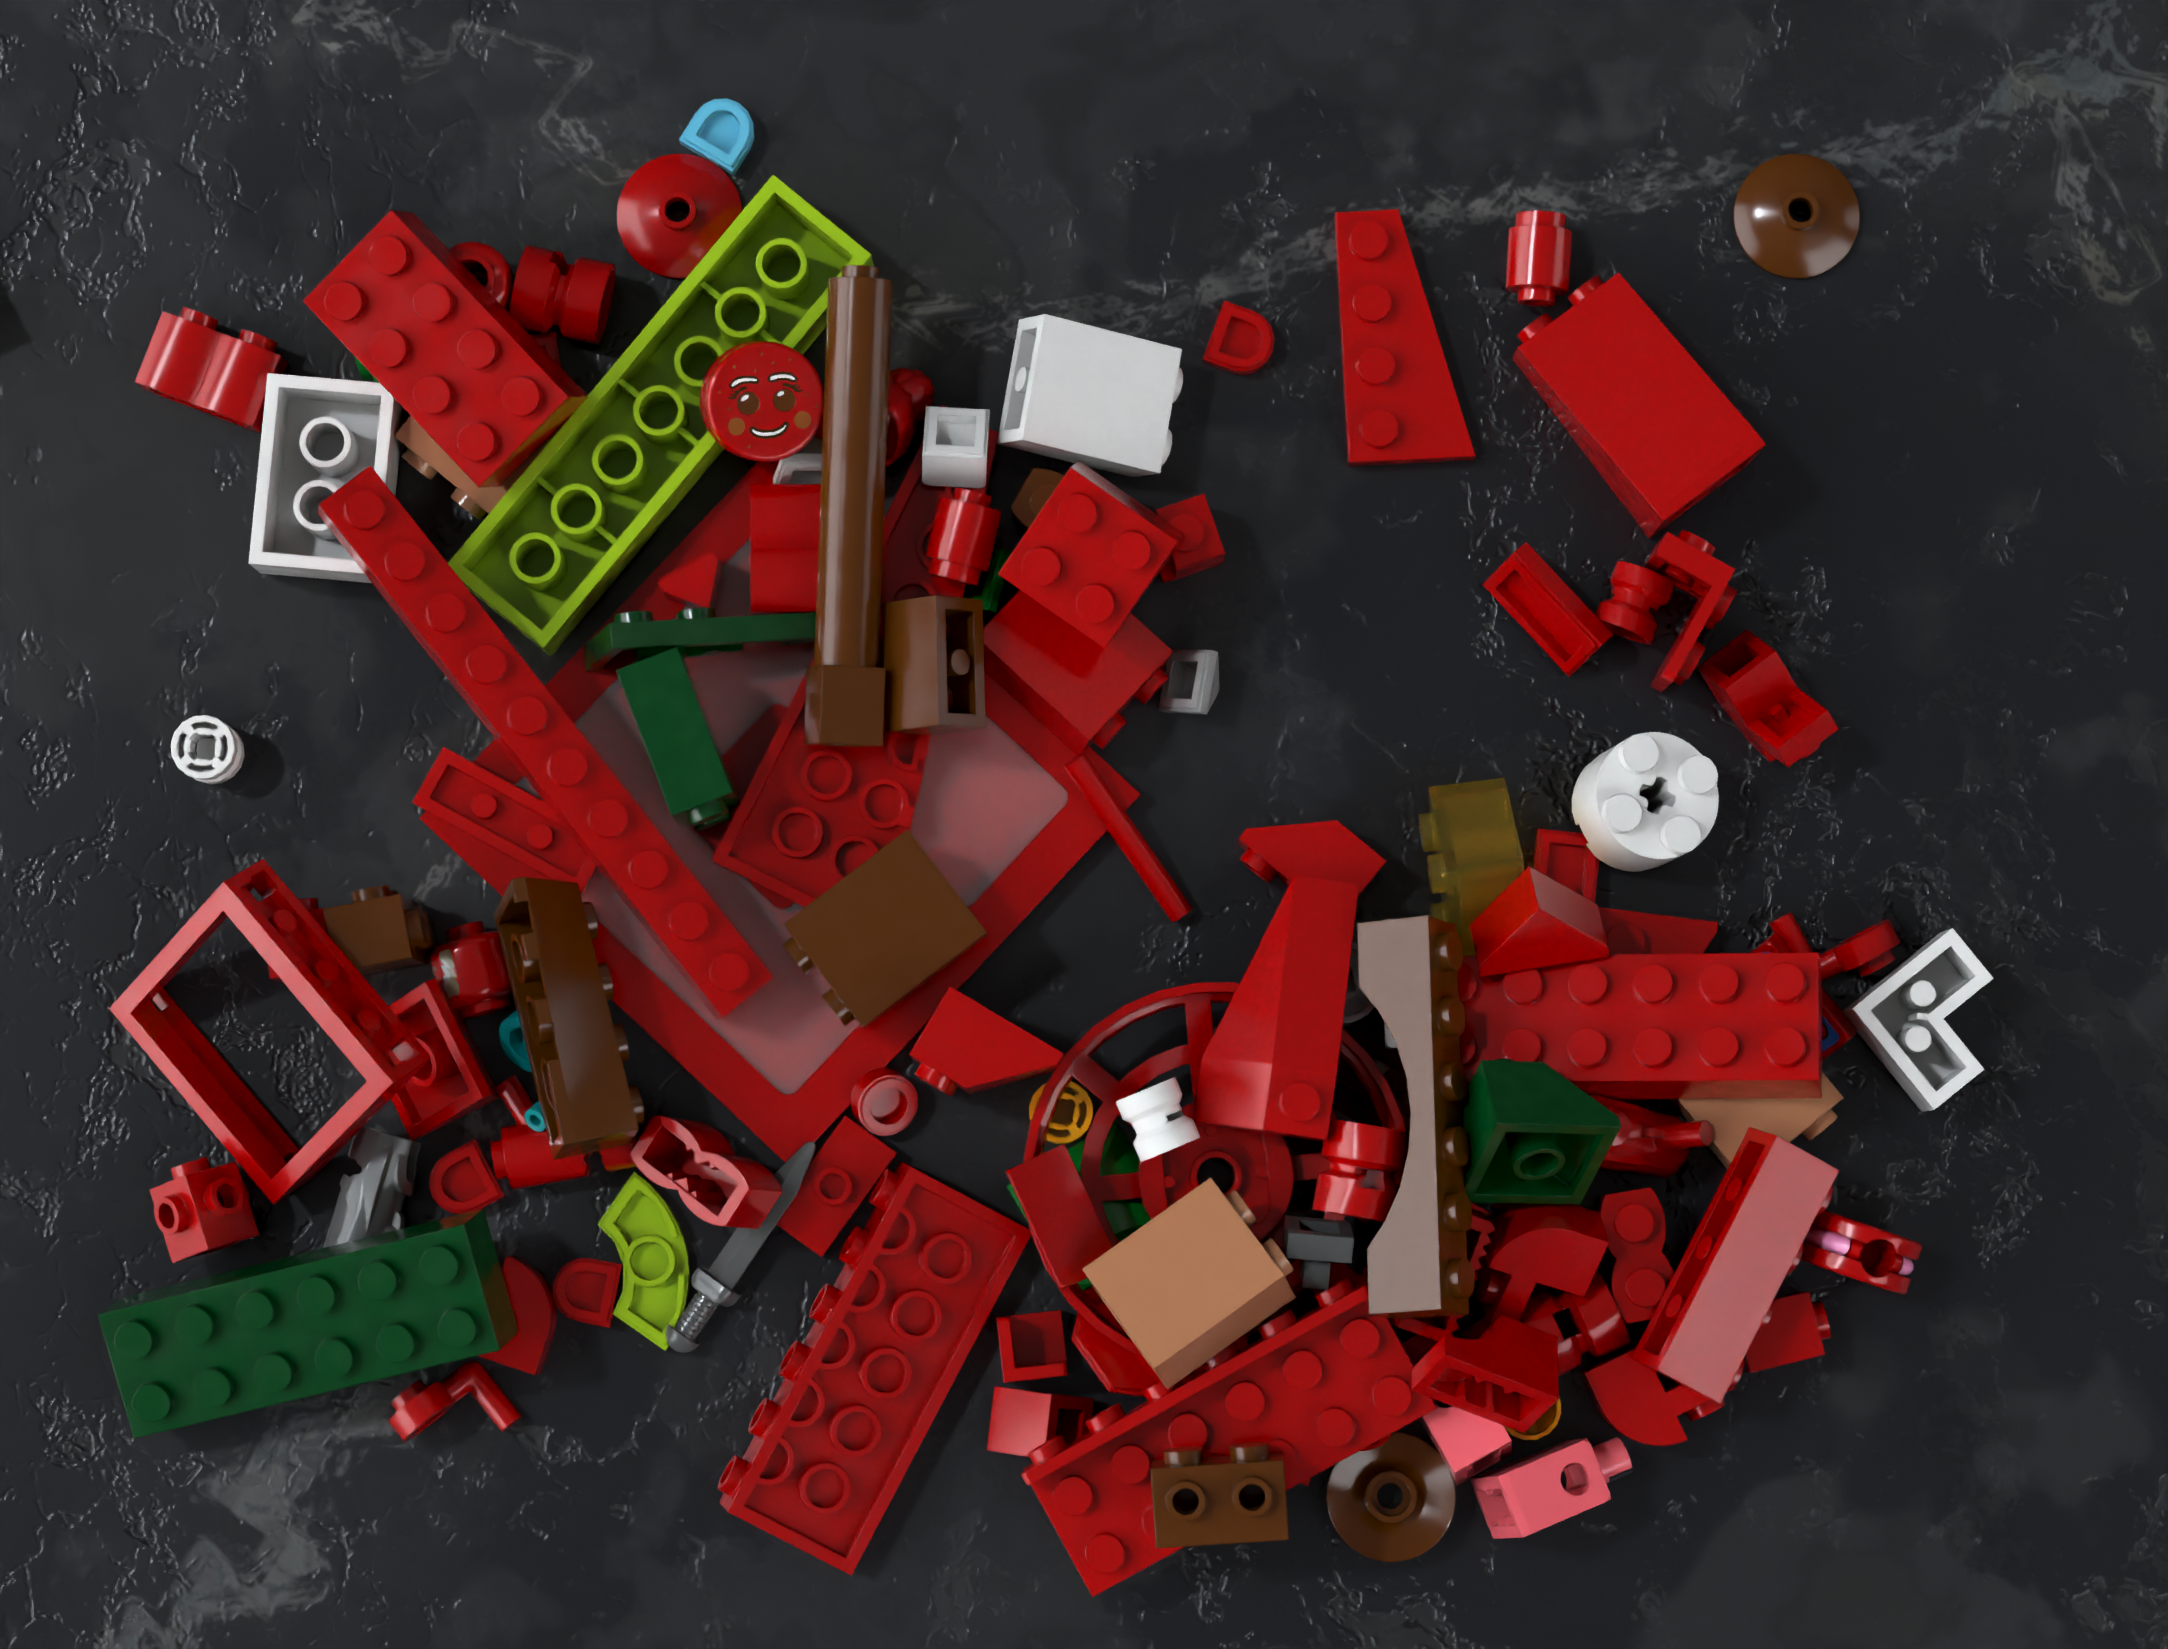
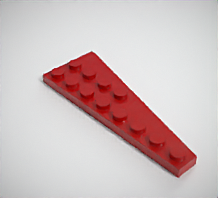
[711,405,999,908]

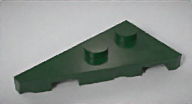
[584,608,816,671]

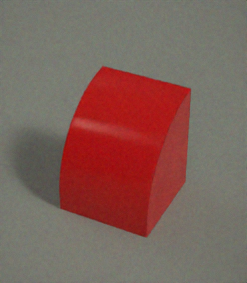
[987,1386,1094,1457]

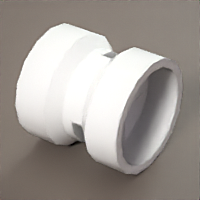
[171,715,245,784]
[1116,1077,1200,1162]

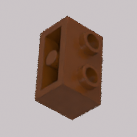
[882,595,986,735]
[323,885,435,977]
[1150,1442,1289,1548]

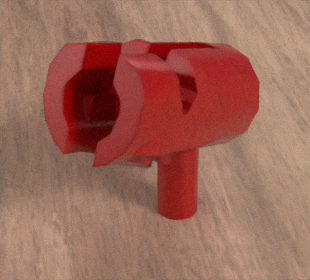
[491,1074,637,1190]
[1591,1095,1713,1178]

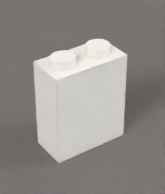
[997,314,1183,478]

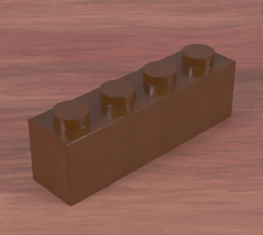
[494,877,644,1160]

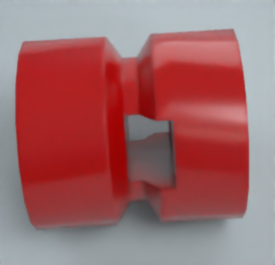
[509,245,616,345]
[1312,1119,1409,1222]
[1519,1270,1630,1376]

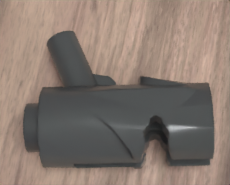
[323,1127,421,1248]

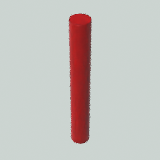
[1063,752,1192,922]

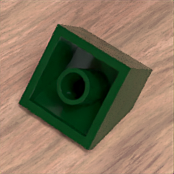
[1462,1059,1621,1205]

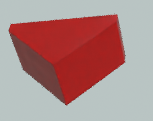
[1470,866,1609,977]

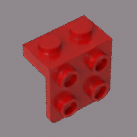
[1643,530,1737,692]

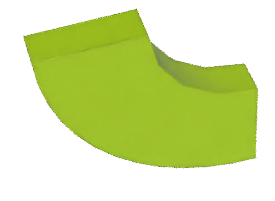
[597,1171,690,1351]

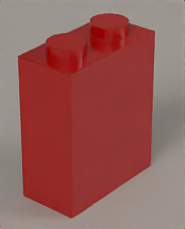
[983,590,1174,755]

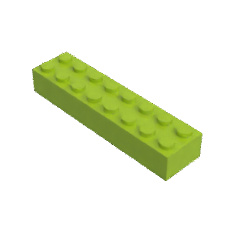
[448,175,874,656]

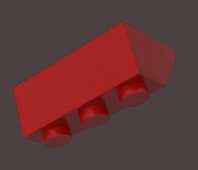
[909,986,1064,1098]

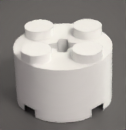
[1572,732,1719,872]

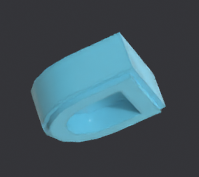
[679,98,755,176]

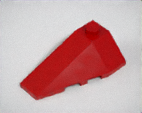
[1192,874,1359,1141]

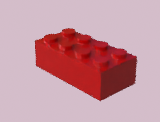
[303,210,588,488]

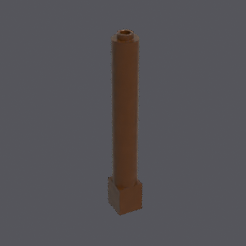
[804,265,893,748]

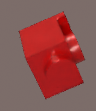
[1156,493,1225,584]

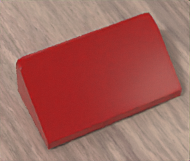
[1005,1144,1112,1290]

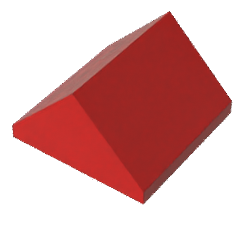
[386,978,501,1140]

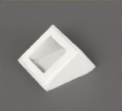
[922,406,990,488]

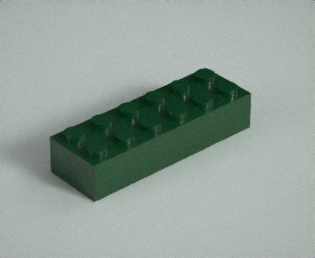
[98,1208,519,1438]

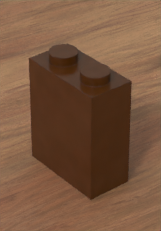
[782,829,987,1030]

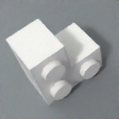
[1843,928,1993,1112]

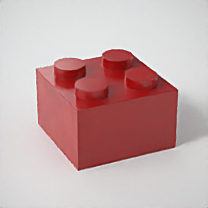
[998,461,1185,648]

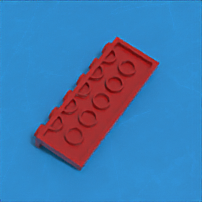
[717,1161,1031,1576]
[1021,1277,1437,1597]

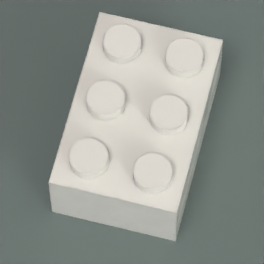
[248,373,404,583]

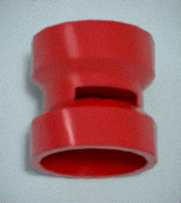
[1595,561,1675,645]

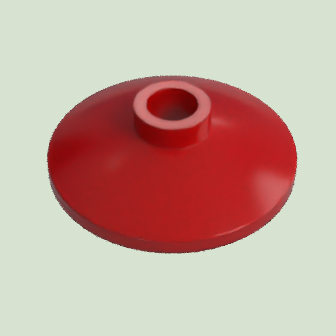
[617,154,743,279]

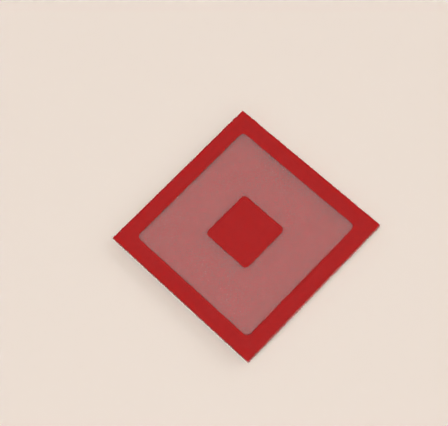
[419,460,1141,1163]

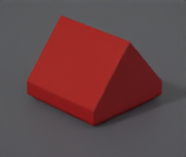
[657,551,723,609]

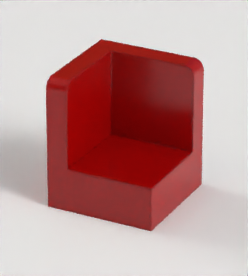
[996,1310,1068,1383]

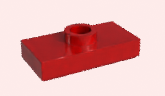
[777,1116,898,1257]

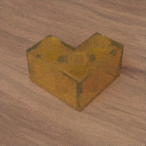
[1419,778,1524,956]

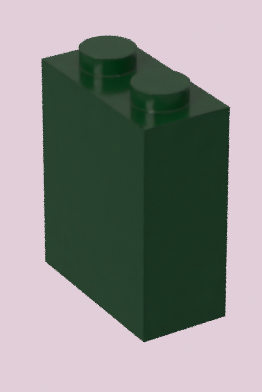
[616,647,740,831]

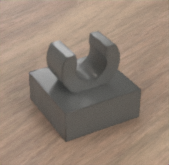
[1282,1215,1354,1290]

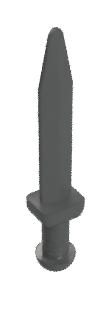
[666,1142,816,1353]

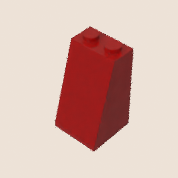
[1512,272,1766,539]

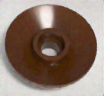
[1733,154,1860,279]
[1326,1432,1456,1562]

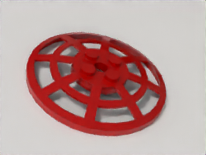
[1023,982,1409,1372]

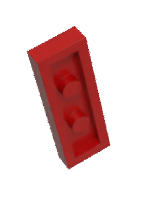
[412,747,598,897]

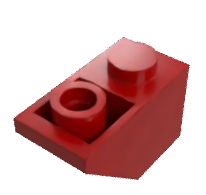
[1237,820,1387,896]

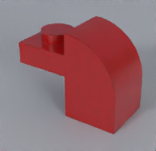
[1697,629,1839,768]
[1476,1203,1609,1328]
[477,1256,557,1375]
[1578,1344,1735,1446]

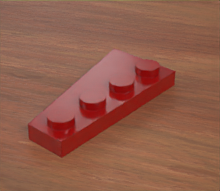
[1334,209,1476,466]

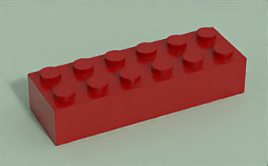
[1458,952,1822,1099]

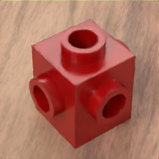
[149,1157,259,1263]

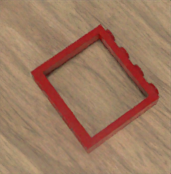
[109,859,431,1205]

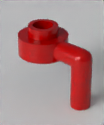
[1769,912,1901,982]
[388,1361,522,1442]

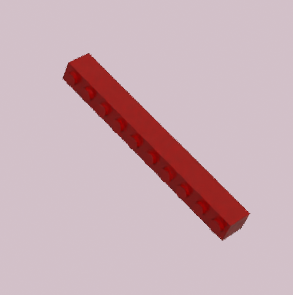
[318,465,774,1020]

